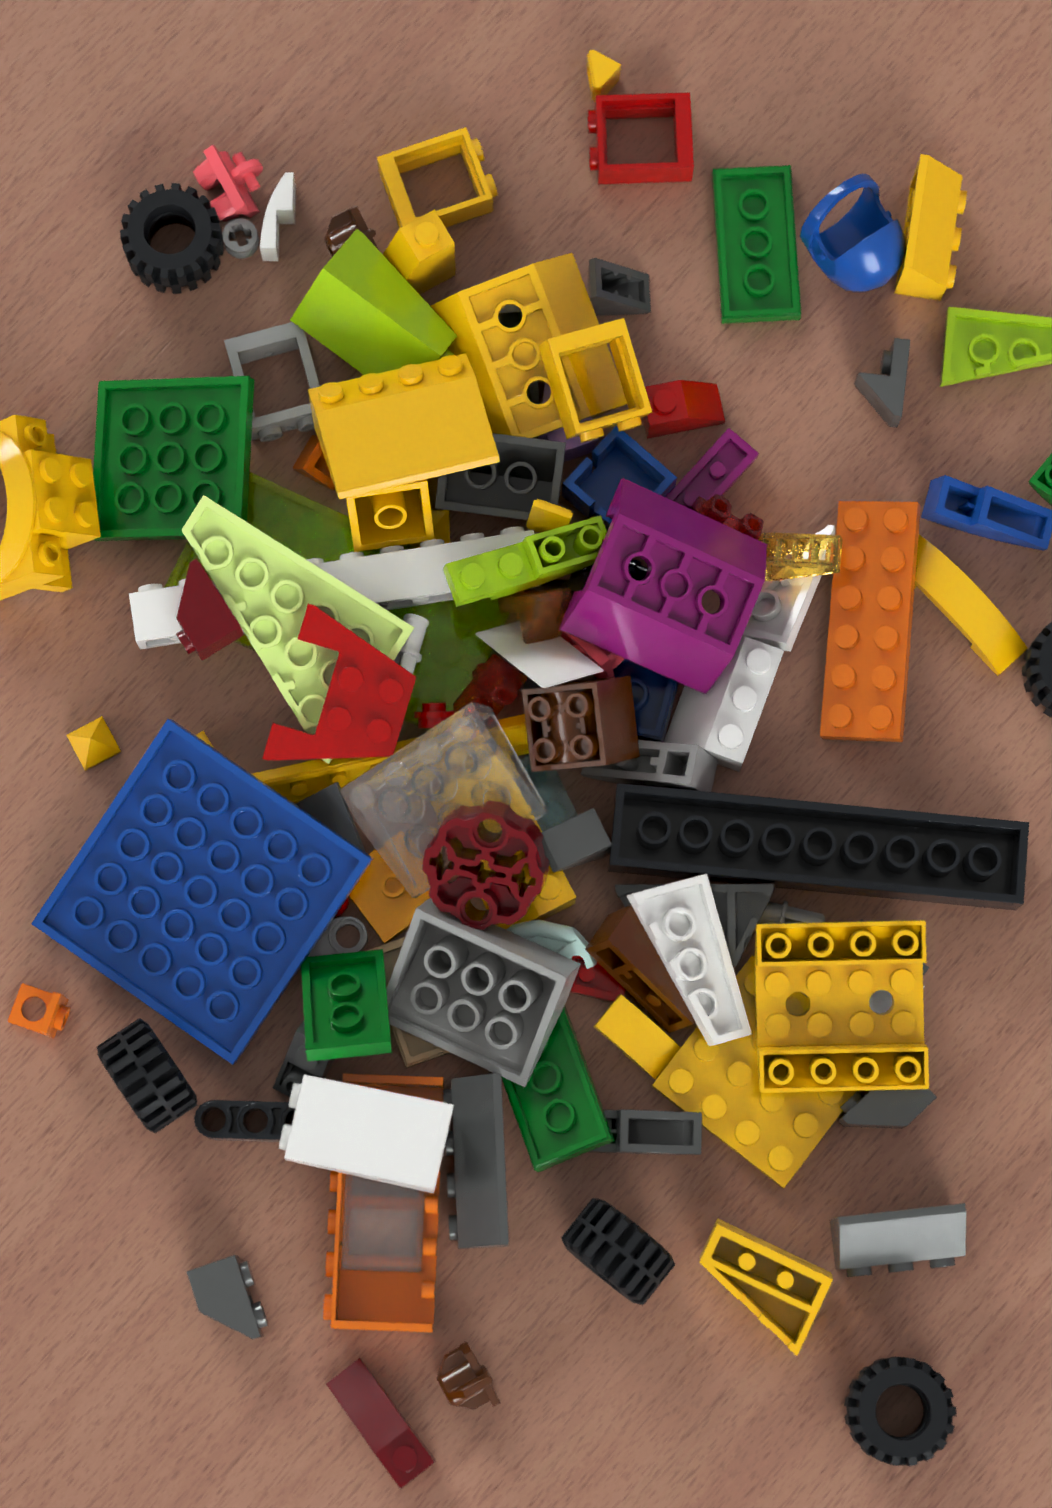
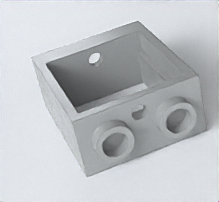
[224,322,320,442]

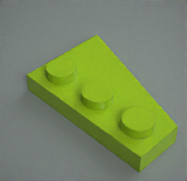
[940,307,1052,387]

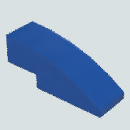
[921,475,1052,551]

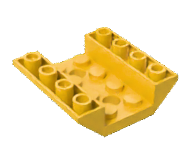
[431,253,627,438]
[754,920,929,1093]

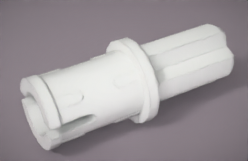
[394,613,429,674]

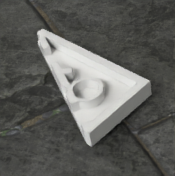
[742,524,836,652]

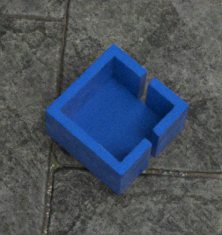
[562,425,677,531]

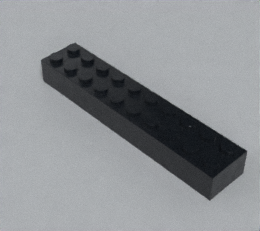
[608,783,1029,911]

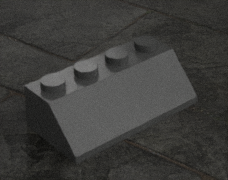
[443,1073,509,1249]

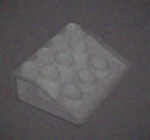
[339,702,549,898]

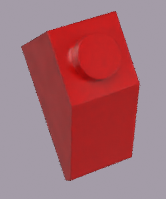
[642,380,725,439]

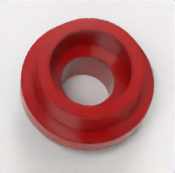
[414,702,455,728]

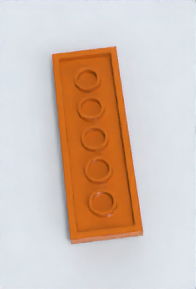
[820,501,921,742]

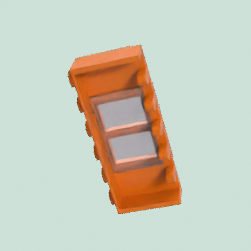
[323,1073,444,1333]

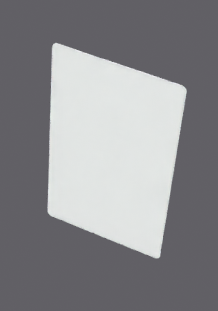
[475,617,604,688]

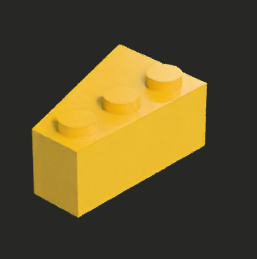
[699,1218,833,1356]

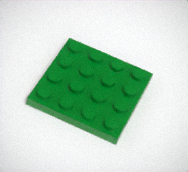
[93,376,254,541]

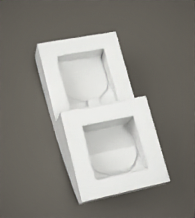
[260,172,296,261]

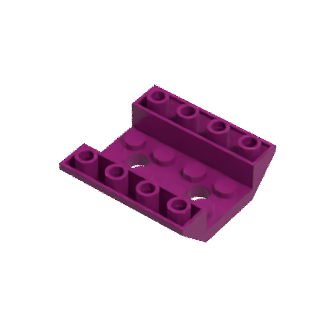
[559,478,767,694]

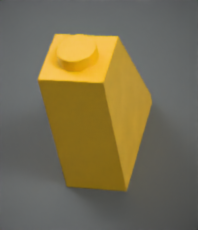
[383,209,456,294]

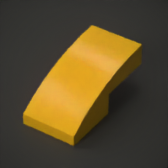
[593,994,681,1080]

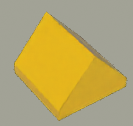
[586,50,621,103]

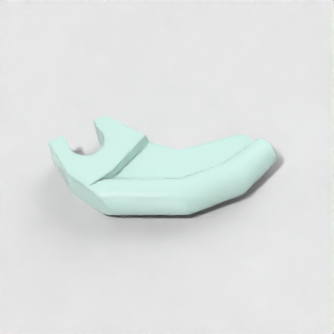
[506,919,597,969]

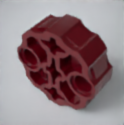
[422,800,550,930]

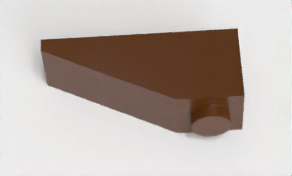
[585,905,695,1033]

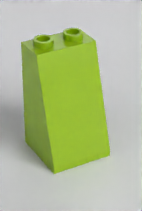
[290,229,457,375]

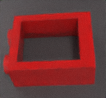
[587,92,694,185]

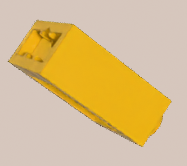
[377,127,498,228]
[539,318,652,443]

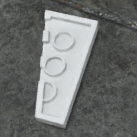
[627,874,752,1046]

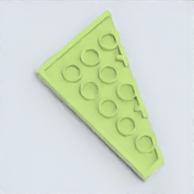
[182,495,415,764]

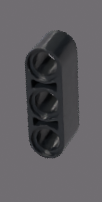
[194,1100,296,1142]

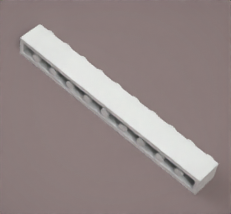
[129,526,541,650]

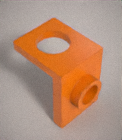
[8,983,70,1038]

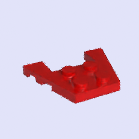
[262,603,416,761]

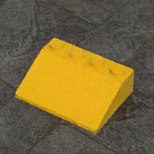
[308,353,500,499]

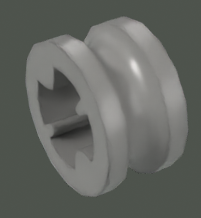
[222,218,259,259]

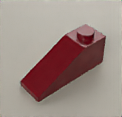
[326,1358,436,1489]

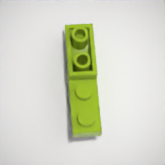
[443,515,607,607]

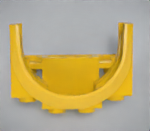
[0,415,101,601]

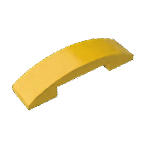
[915,535,1028,676]

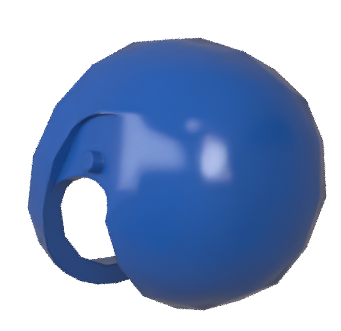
[800,173,906,292]

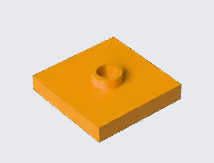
[349,830,430,944]

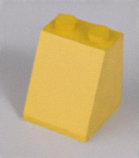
[346,479,435,552]

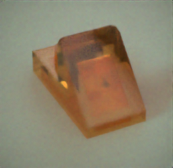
[498,588,572,644]

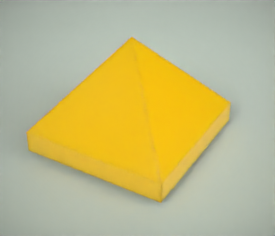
[66,716,121,771]

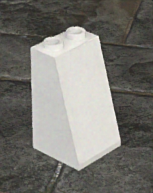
[279,1075,454,1194]

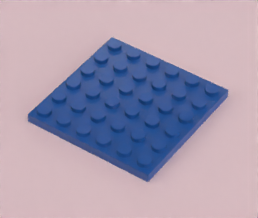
[31,719,374,1065]

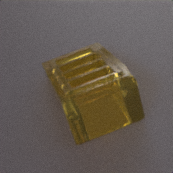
[756,532,842,582]

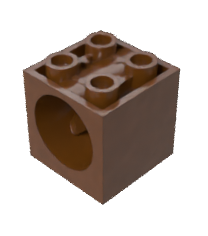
[522,676,640,772]

